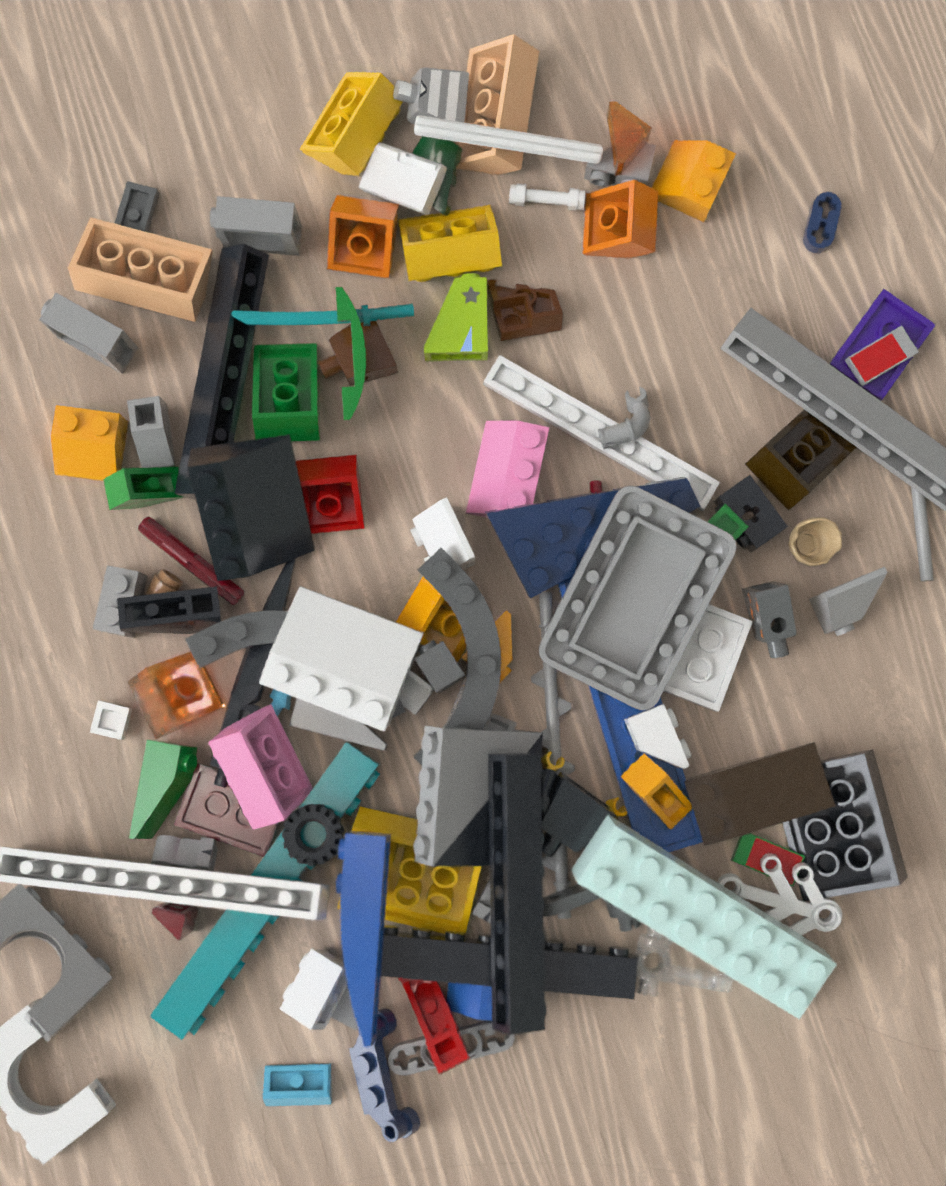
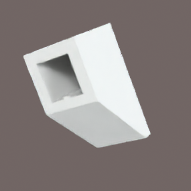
[624,704,691,769]

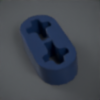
[803,192,842,254]

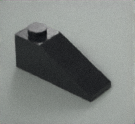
[117,586,221,634]

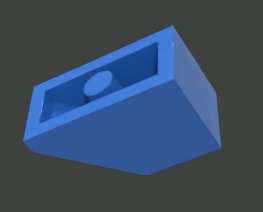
[447,983,492,1021]

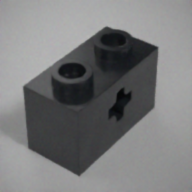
[714,475,788,553]

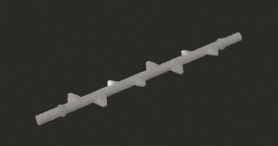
[531,592,575,919]

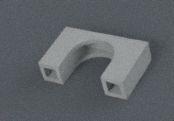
[0,884,112,1042]

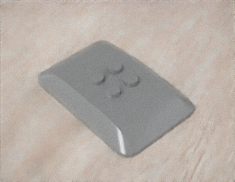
[539,486,736,710]

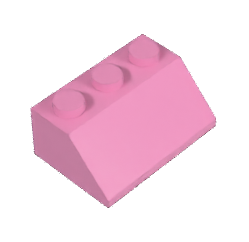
[466,421,550,518]
[208,704,313,830]

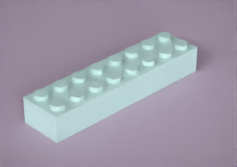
[571,814,837,1019]

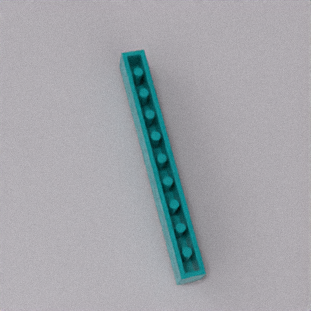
[150,742,380,1040]

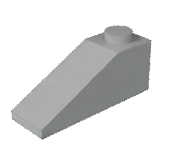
[289,698,388,751]

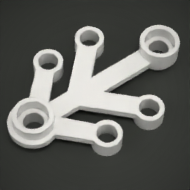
[717,853,842,935]

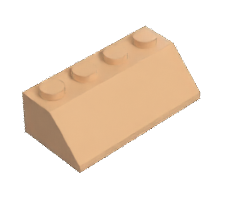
[455,34,539,175]
[68,217,213,322]

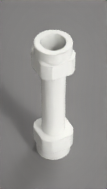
[509,183,585,211]

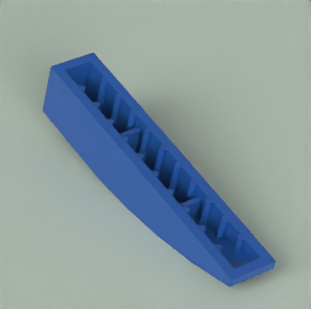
[336,831,391,1047]

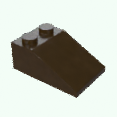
[745,409,857,511]

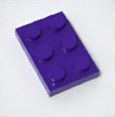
[829,289,936,401]

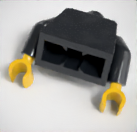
[541,751,628,858]

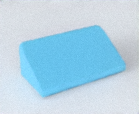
[263,1064,332,1106]

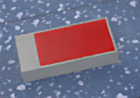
[845,325,919,387]

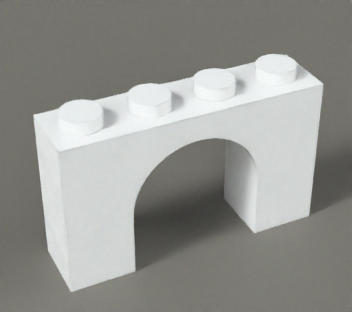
[0,999,116,1165]

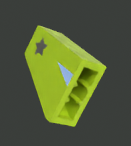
[424,273,488,361]

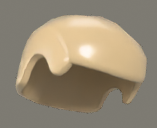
[788,517,842,566]

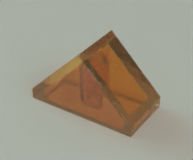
[606,101,652,176]

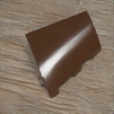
[487,279,563,341]

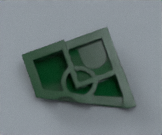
[412,136,462,216]

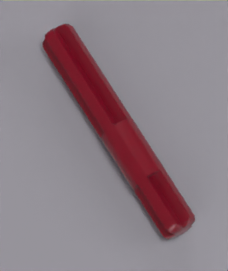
[138,516,245,606]

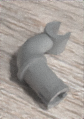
[598,387,651,449]

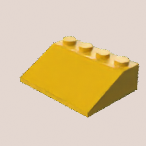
[337,806,481,934]

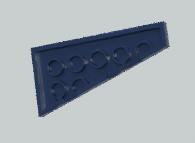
[485,477,701,598]

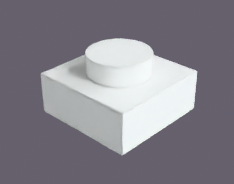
[90,701,133,740]

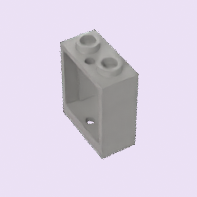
[210,196,302,256]
[39,293,138,374]

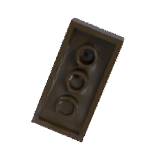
[685,742,835,846]

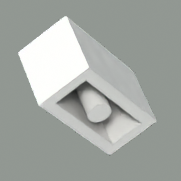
[280,949,348,1030]

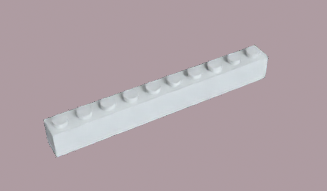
[0,847,330,920]

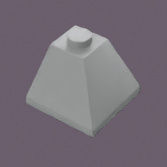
[809,567,888,636]

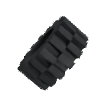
[282,804,345,866]

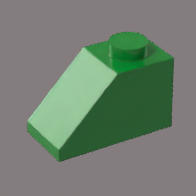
[103,467,184,510]

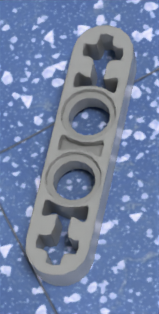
[388,1020,515,1076]

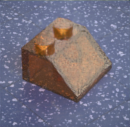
[127,651,225,740]

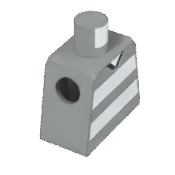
[393,67,469,125]

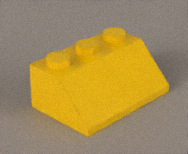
[300,72,403,176]
[398,205,502,282]

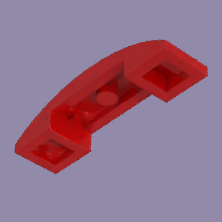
[398,978,470,1075]

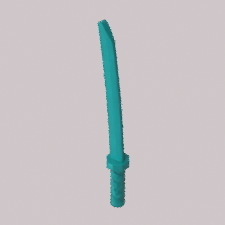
[232,303,414,326]

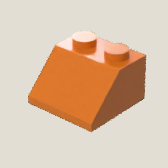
[583,179,658,258]
[327,195,399,278]

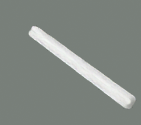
[414,115,603,164]

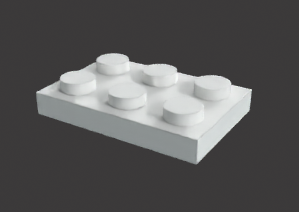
[664,604,753,712]

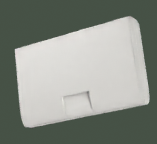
[359,142,446,215]

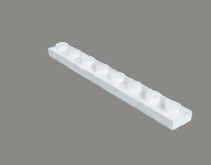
[483,355,720,511]

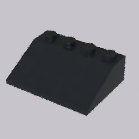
[187,434,315,581]
[783,749,908,901]

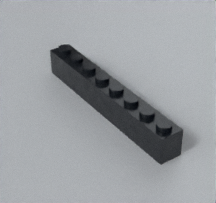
[174,243,269,500]
[488,752,547,1035]
[381,925,638,1000]

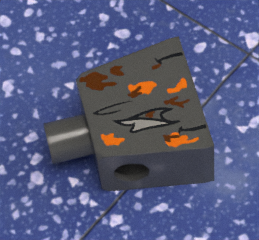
[742,581,797,658]

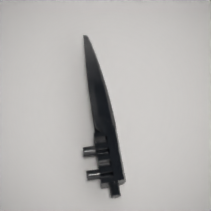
[210,559,296,788]

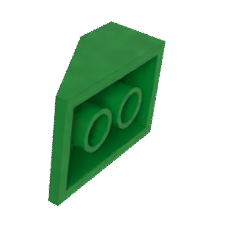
[252,343,320,441]

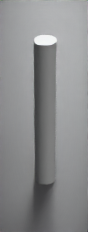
[911,487,934,582]

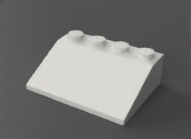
[259,586,423,731]

